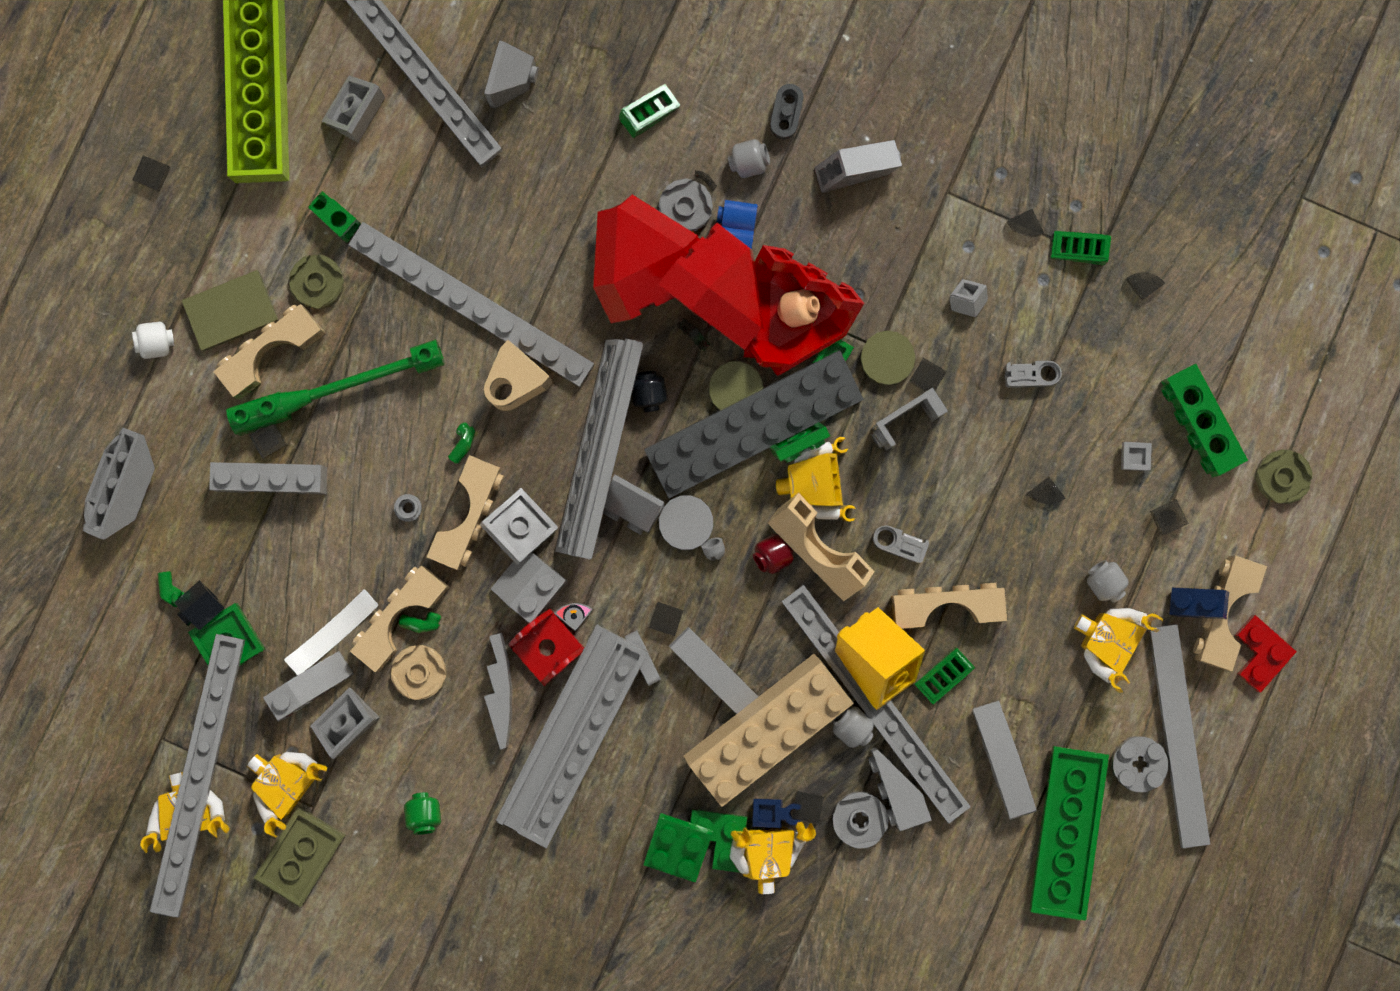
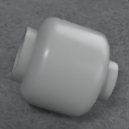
[728,139,770,178]
[1087,560,1129,603]
[832,706,874,748]

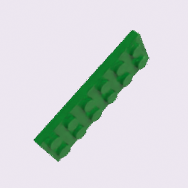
[1029,746,1109,921]

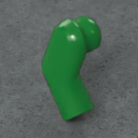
[448,422,475,464]
[157,571,185,607]
[399,612,441,633]

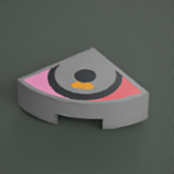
[554,603,593,631]

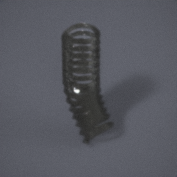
[694,170,717,191]

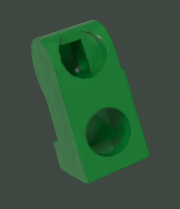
[308,191,361,243]

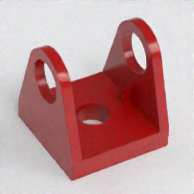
[508,609,584,686]

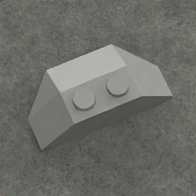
[83,428,155,540]

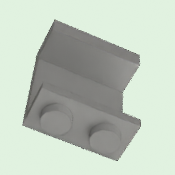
[871,388,948,451]

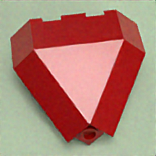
[593,194,699,323]
[658,223,764,350]
[744,245,865,376]

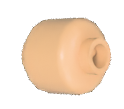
[778,289,820,327]

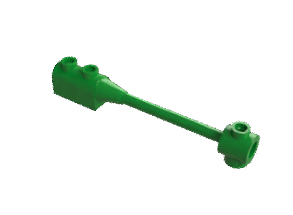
[226,339,445,436]

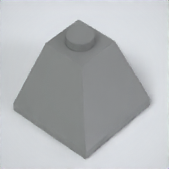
[484,41,539,109]

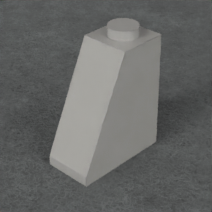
[814,140,902,193]

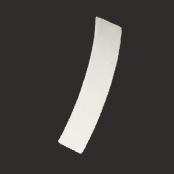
[284,590,378,675]

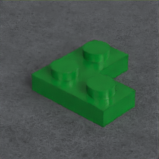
[691,809,747,873]

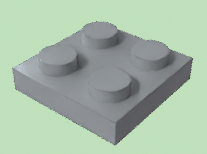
[480,488,558,565]

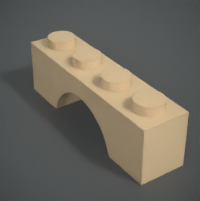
[213,304,326,400]
[427,455,504,570]
[768,493,875,601]
[1193,555,1267,671]
[350,566,450,673]
[891,583,1007,629]

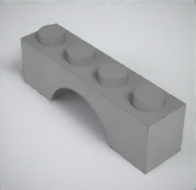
[209,462,327,494]

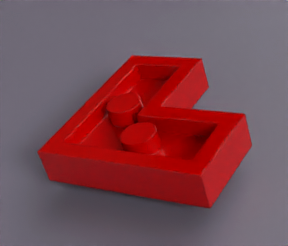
[1235,615,1297,693]

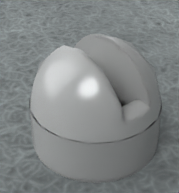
[701,537,725,561]

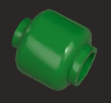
[404,792,441,835]

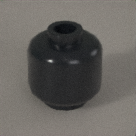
[631,371,667,412]

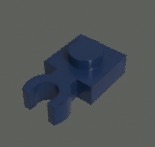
[753,798,802,828]

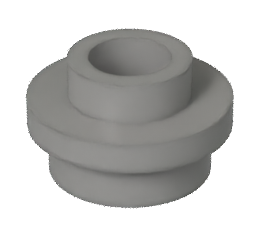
[394,494,422,522]

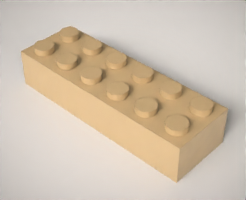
[684,654,854,807]

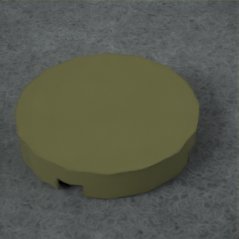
[289,255,344,309]
[861,330,915,385]
[709,361,763,410]
[1256,449,1313,504]

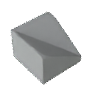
[950,279,988,317]

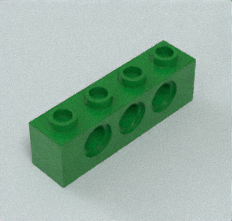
[1161,363,1248,478]

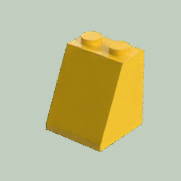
[835,607,925,710]

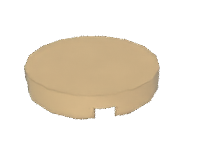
[391,645,447,700]

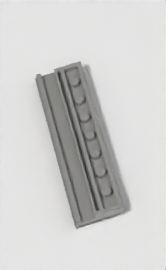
[555,339,643,559]
[496,624,649,848]

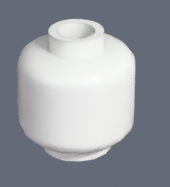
[132,322,174,359]

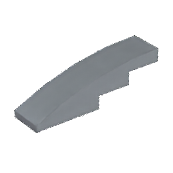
[669,627,759,714]
[484,633,512,750]
[973,701,1037,820]

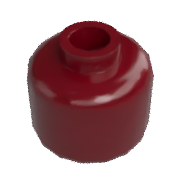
[753,533,794,574]

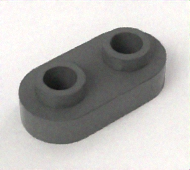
[770,84,803,139]

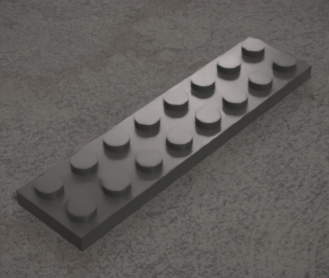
[644,350,864,498]

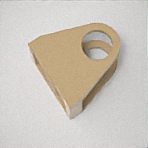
[484,340,554,411]

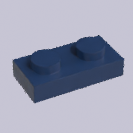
[1169,587,1229,620]

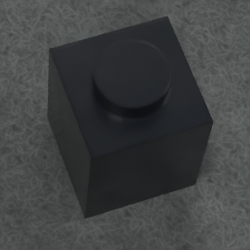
[175,580,225,631]

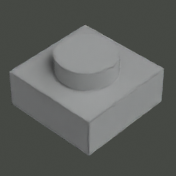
[1121,442,1152,471]

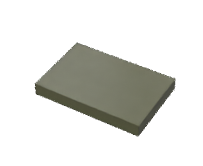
[181,270,279,352]
[253,806,346,908]

